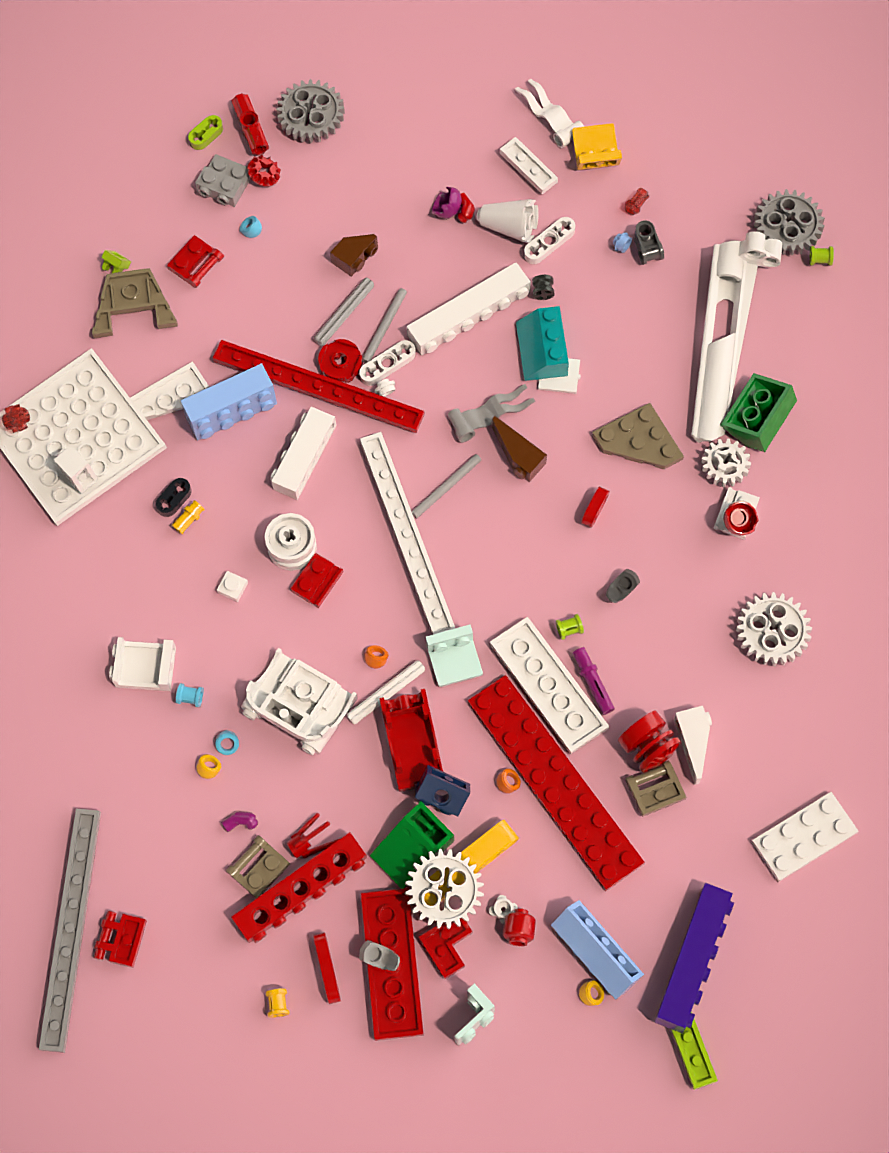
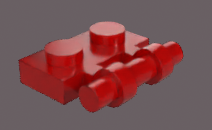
[94,911,147,968]

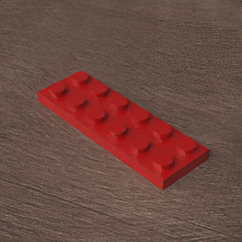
[361,888,424,1041]

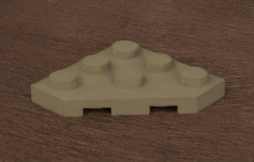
[592,403,684,469]

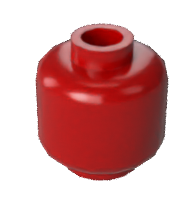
[503,909,536,947]

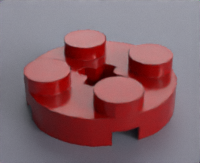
[318,339,362,383]

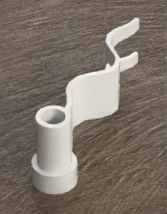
[515,79,584,148]

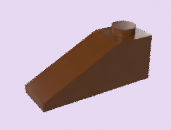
[492,416,547,482]

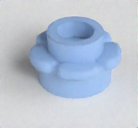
[613,232,632,253]

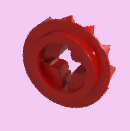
[247,155,281,187]

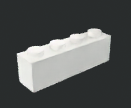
[270,407,336,500]

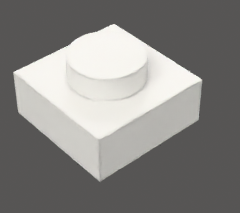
[217,571,248,602]

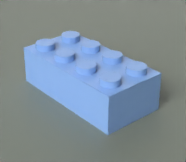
[180,364,277,441]

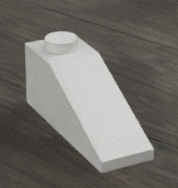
[674,706,712,785]

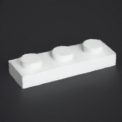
[500,137,558,194]

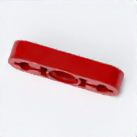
[313,932,341,1004]

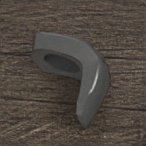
[606,569,640,603]

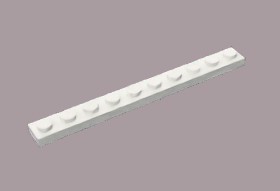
[360,432,455,634]

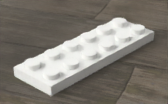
[490,617,609,754]

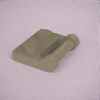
[625,760,687,817]
[226,835,290,899]

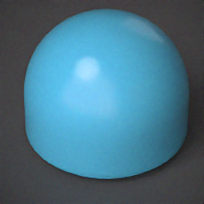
[240,216,262,238]
[215,730,239,755]

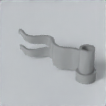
[448,384,536,443]

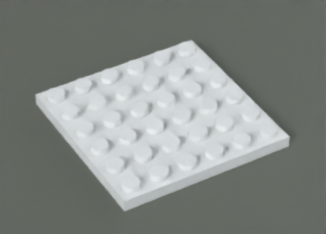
[0,348,167,526]

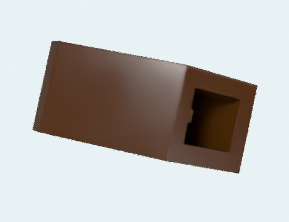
[330,234,378,277]

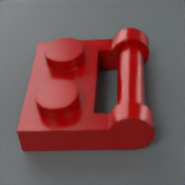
[167,235,224,288]

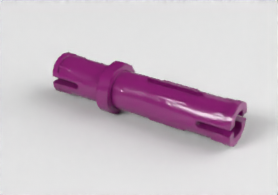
[572,647,615,715]

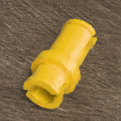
[172,500,205,534]

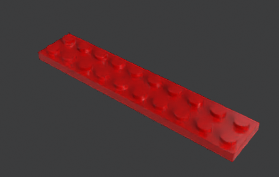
[468,675,645,891]

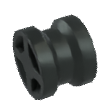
[532,274,555,300]

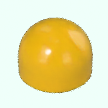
[196,754,221,779]
[579,980,604,1006]

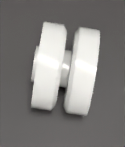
[265,513,317,571]

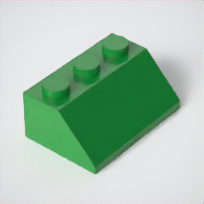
[721,373,797,452]

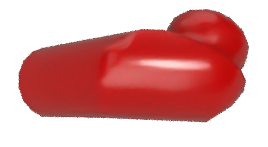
[457,193,475,223]

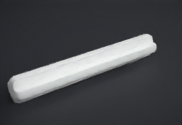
[347,660,425,724]

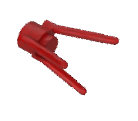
[287,813,341,859]

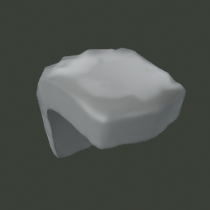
[359,940,400,971]

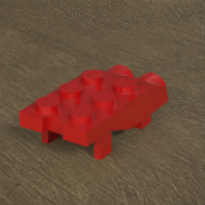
[379,689,443,792]

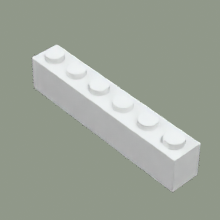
[407,262,531,356]

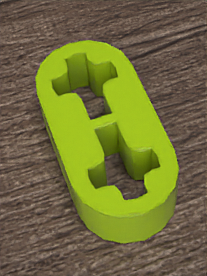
[188,115,223,150]

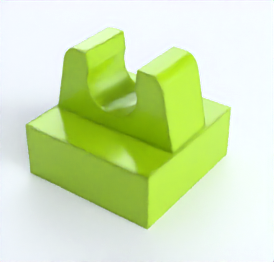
[101,250,132,273]

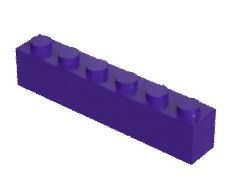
[654,882,734,1033]

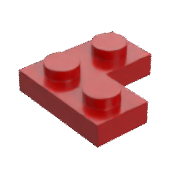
[419,918,473,980]

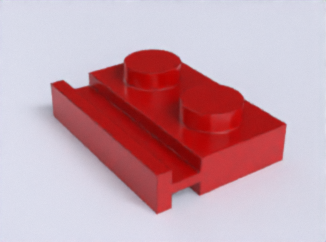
[291,553,344,608]

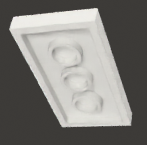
[752,792,859,882]

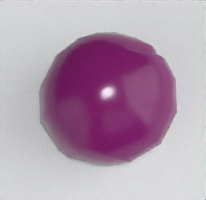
[432,186,462,219]

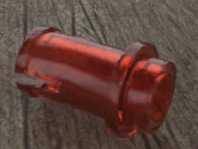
[624,188,649,215]

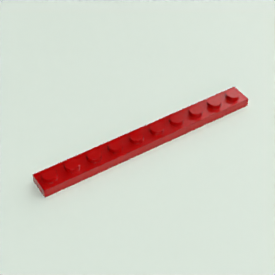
[213,340,425,433]

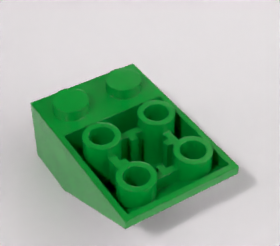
[370,801,455,889]

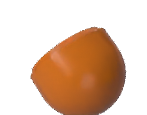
[364,645,389,669]
[496,769,521,793]

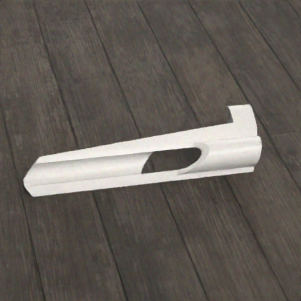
[691,232,782,443]

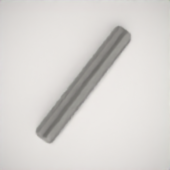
[314,278,374,346]

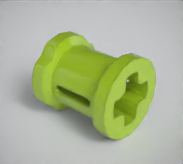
[809,246,834,266]
[556,614,584,640]

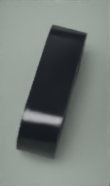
[156,478,192,517]

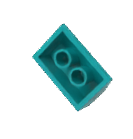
[516,306,569,381]

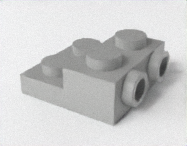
[195,154,251,207]

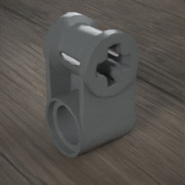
[634,220,664,265]

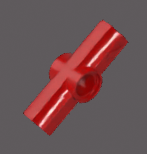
[231,93,269,155]

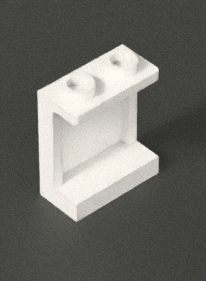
[109,637,176,691]

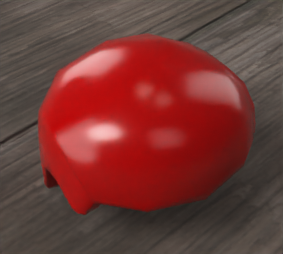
[723,501,759,536]

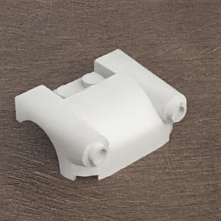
[241,648,358,755]

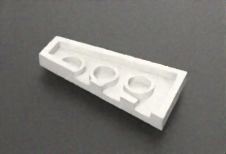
[130,362,209,420]

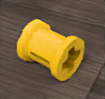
[266,989,290,1018]

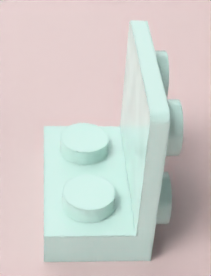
[426,624,483,687]
[454,983,495,1046]

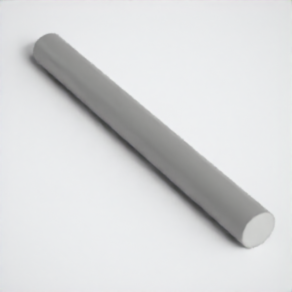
[362,288,407,363]
[412,454,482,519]

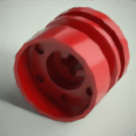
[618,710,682,773]

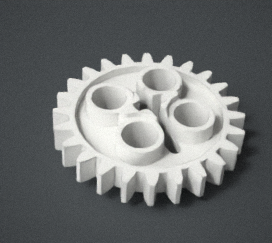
[736,592,812,666]
[405,849,484,929]

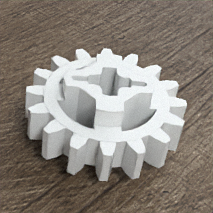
[701,439,751,487]

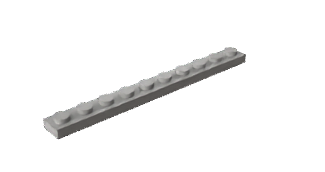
[39,809,101,1053]

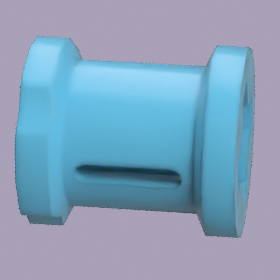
[176,683,204,707]

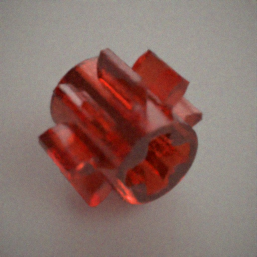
[2,404,30,433]

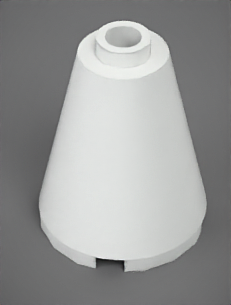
[477,199,538,243]

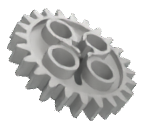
[276,79,345,143]
[754,189,825,256]

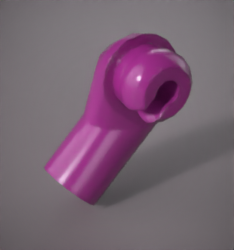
[221,811,258,832]

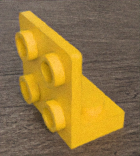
[572,123,622,170]

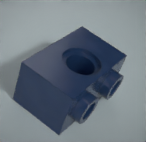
[415,765,470,817]

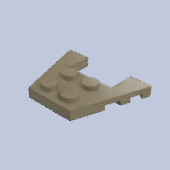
[92,268,178,338]

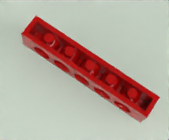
[231,832,367,943]

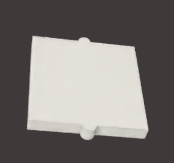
[538,358,581,394]

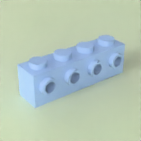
[551,900,644,1000]

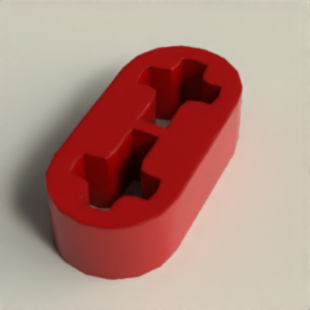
[581,486,610,528]

